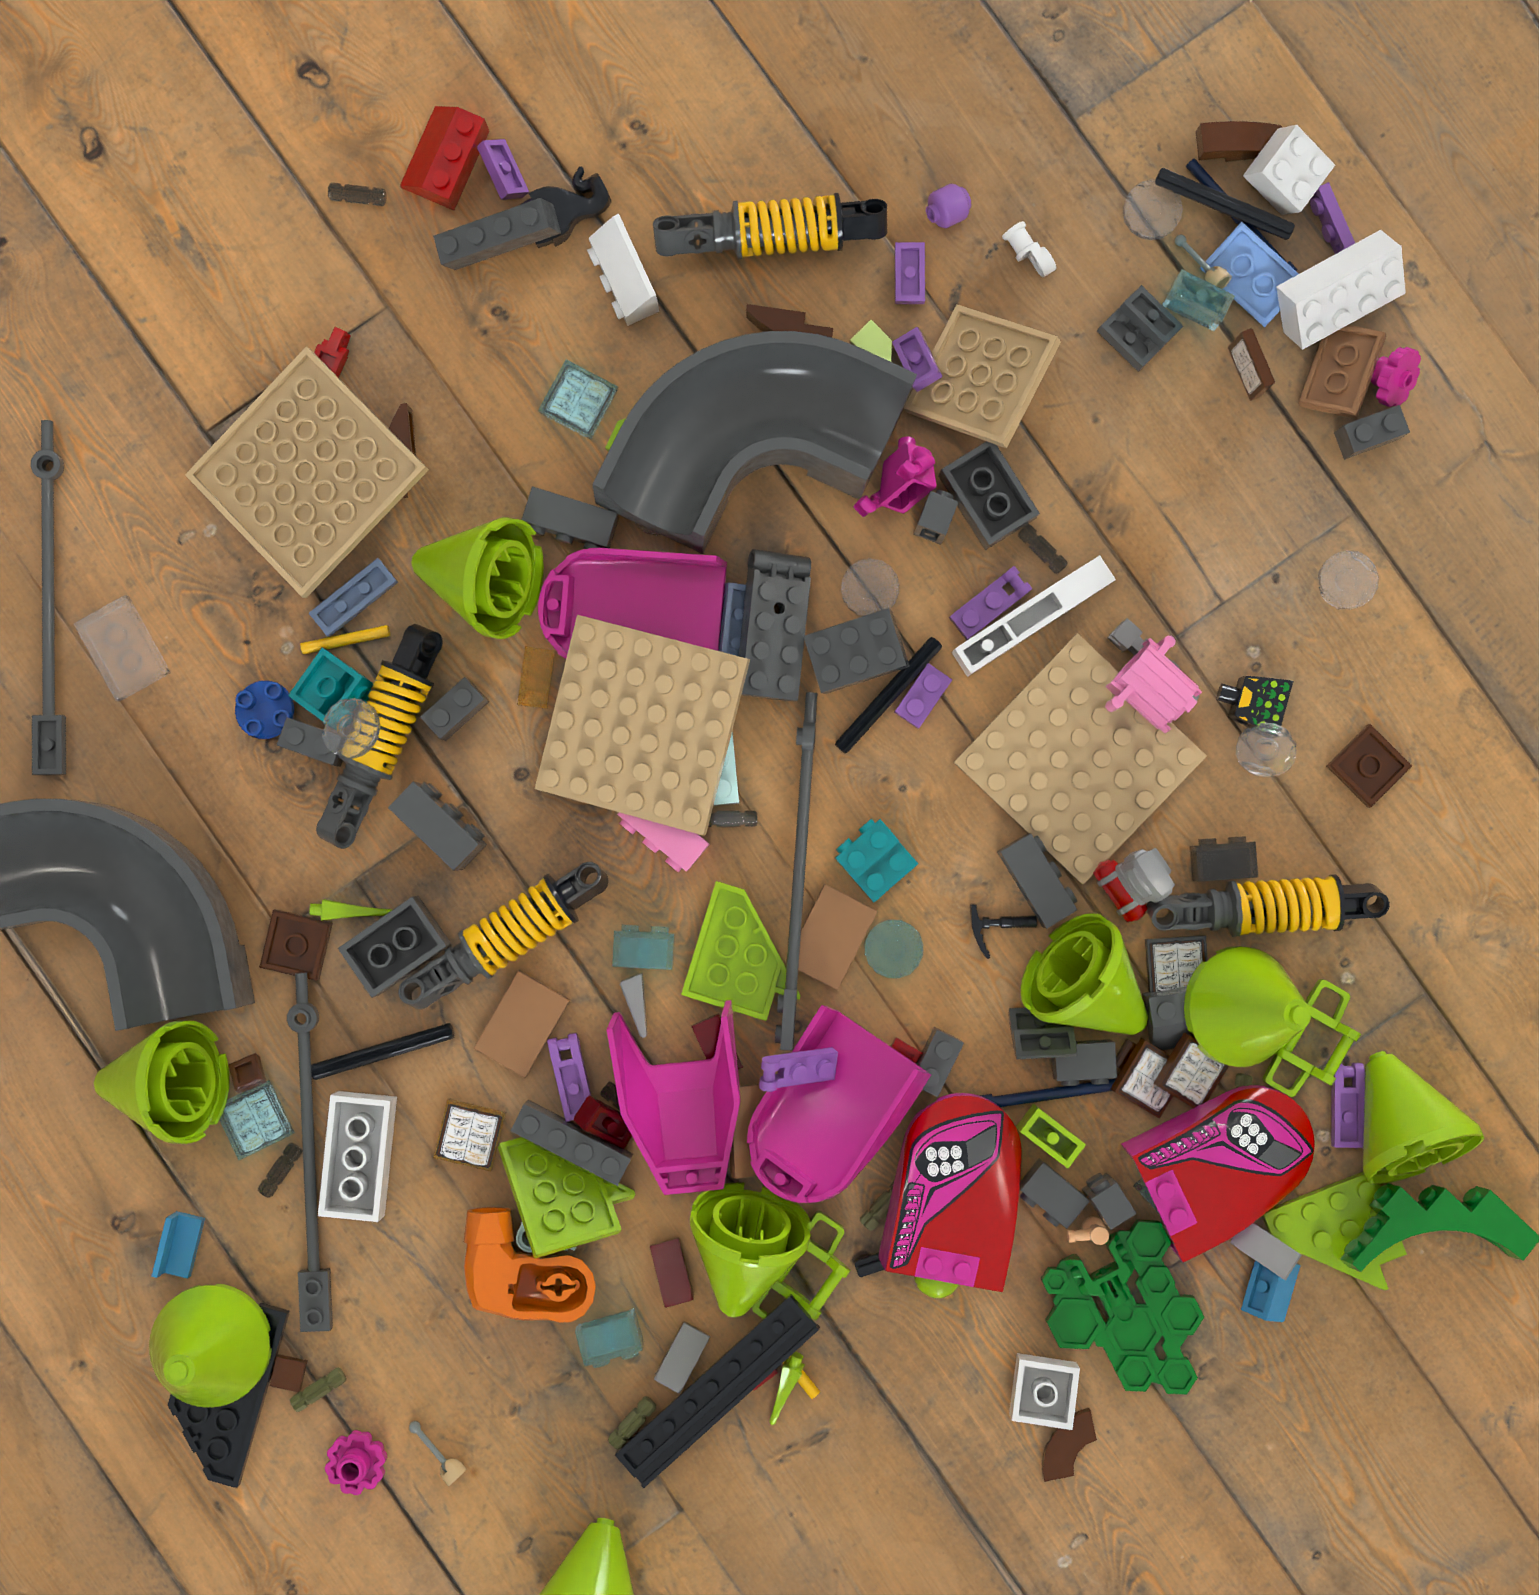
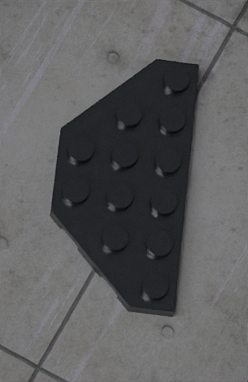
[167,1303,290,1488]

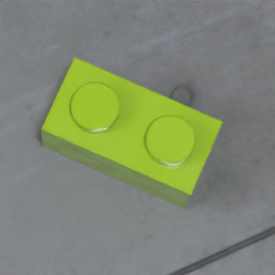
[1016,1103,1086,1168]

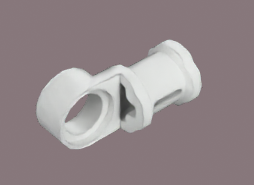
[1002,221,1056,277]

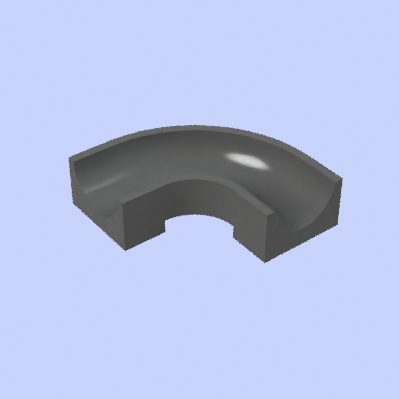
[592,331,917,554]
[0,799,255,1031]

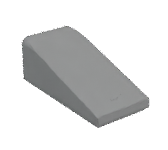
[620,973,648,1038]
[1230,1223,1302,1281]
[654,1322,710,1394]

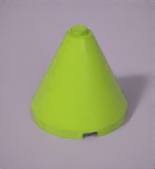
[411,517,544,639]
[1021,913,1148,1035]
[1184,946,1311,1067]
[94,1021,229,1144]
[1363,1051,1485,1185]
[690,1182,811,1318]
[149,1283,272,1407]
[539,1518,634,1595]

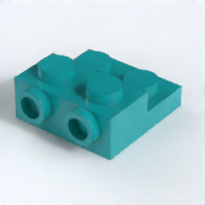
[288,647,373,732]
[835,818,918,903]

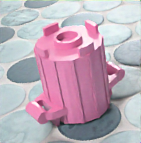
[1105,636,1202,733]

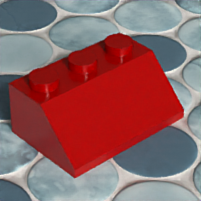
[400,106,490,211]

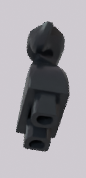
[520,166,611,248]

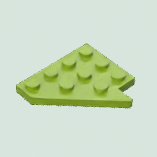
[681,881,801,1021]
[498,1137,636,1259]
[1262,1172,1407,1290]

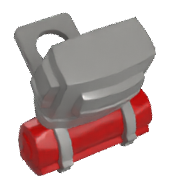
[1093,848,1175,923]

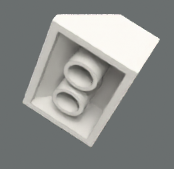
[587,214,659,326]

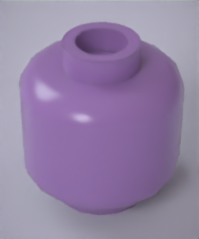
[926,183,971,228]

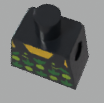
[1216,676,1294,737]

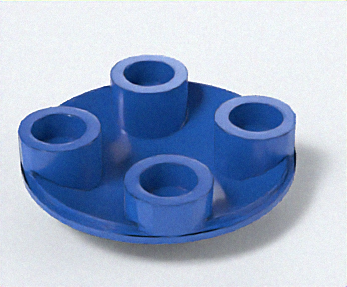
[235,681,294,739]

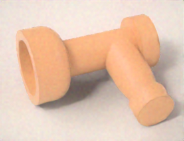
[1067,1216,1109,1245]

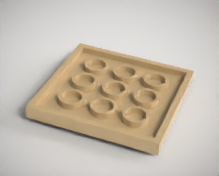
[904,305,1061,448]

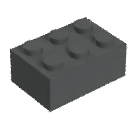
[938,441,1040,550]
[803,608,910,694]
[388,781,487,871]
[338,896,452,998]

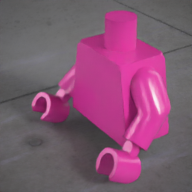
[853,436,936,517]

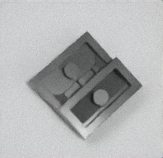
[1097,285,1183,372]
[1008,1008,1077,1060]

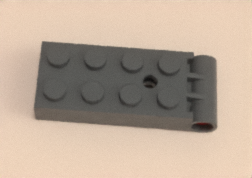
[739,549,811,701]

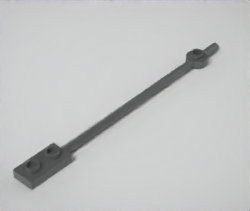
[31,420,66,775]
[775,692,818,1051]
[287,972,333,1332]

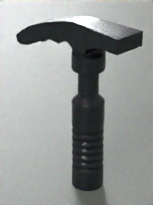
[970,904,1037,959]

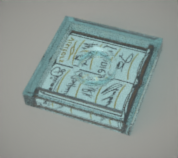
[538,359,618,440]
[219,1080,295,1160]

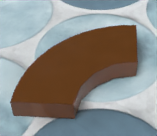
[1042,1408,1097,1482]

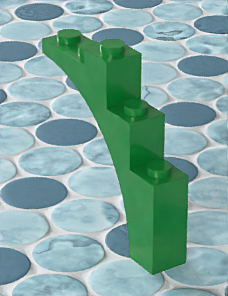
[1340,1183,1539,1272]

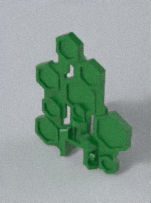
[1041,1219,1204,1395]

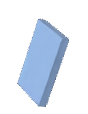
[1200,222,1299,328]

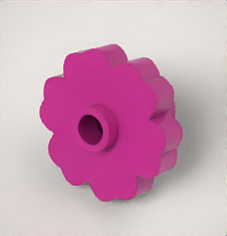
[1371,347,1421,407]
[325,1430,388,1495]

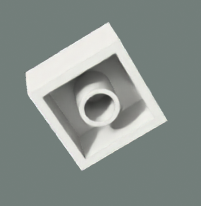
[1243,125,1335,215]
[1009,1353,1080,1430]

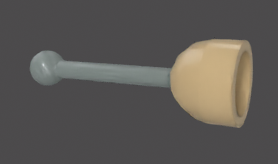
[1175,234,1232,293]
[409,1421,467,1486]

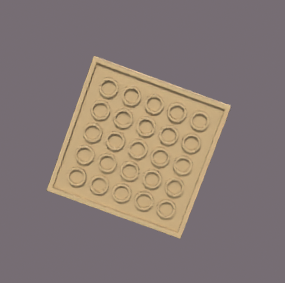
[185,346,429,598]
[535,615,750,836]
[954,633,1207,885]

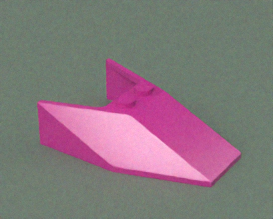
[606,1000,741,1195]

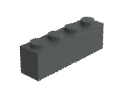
[433,198,561,270]
[510,1100,633,1186]

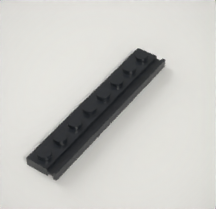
[615,1294,820,1488]

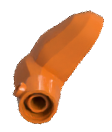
[463,1207,596,1322]

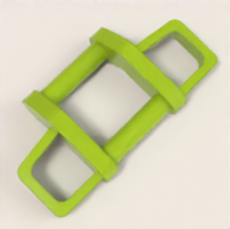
[1263,979,1361,1097]
[752,1211,851,1320]

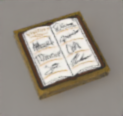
[433,1099,506,1172]

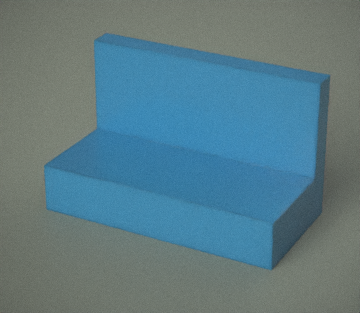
[151,1211,205,1279]
[1241,1260,1301,1322]

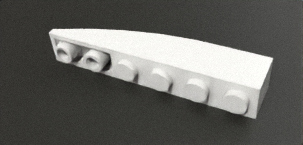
[951,555,1116,677]

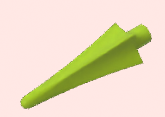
[310,899,392,921]
[769,1352,805,1425]

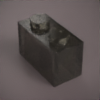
[1190,836,1258,882]

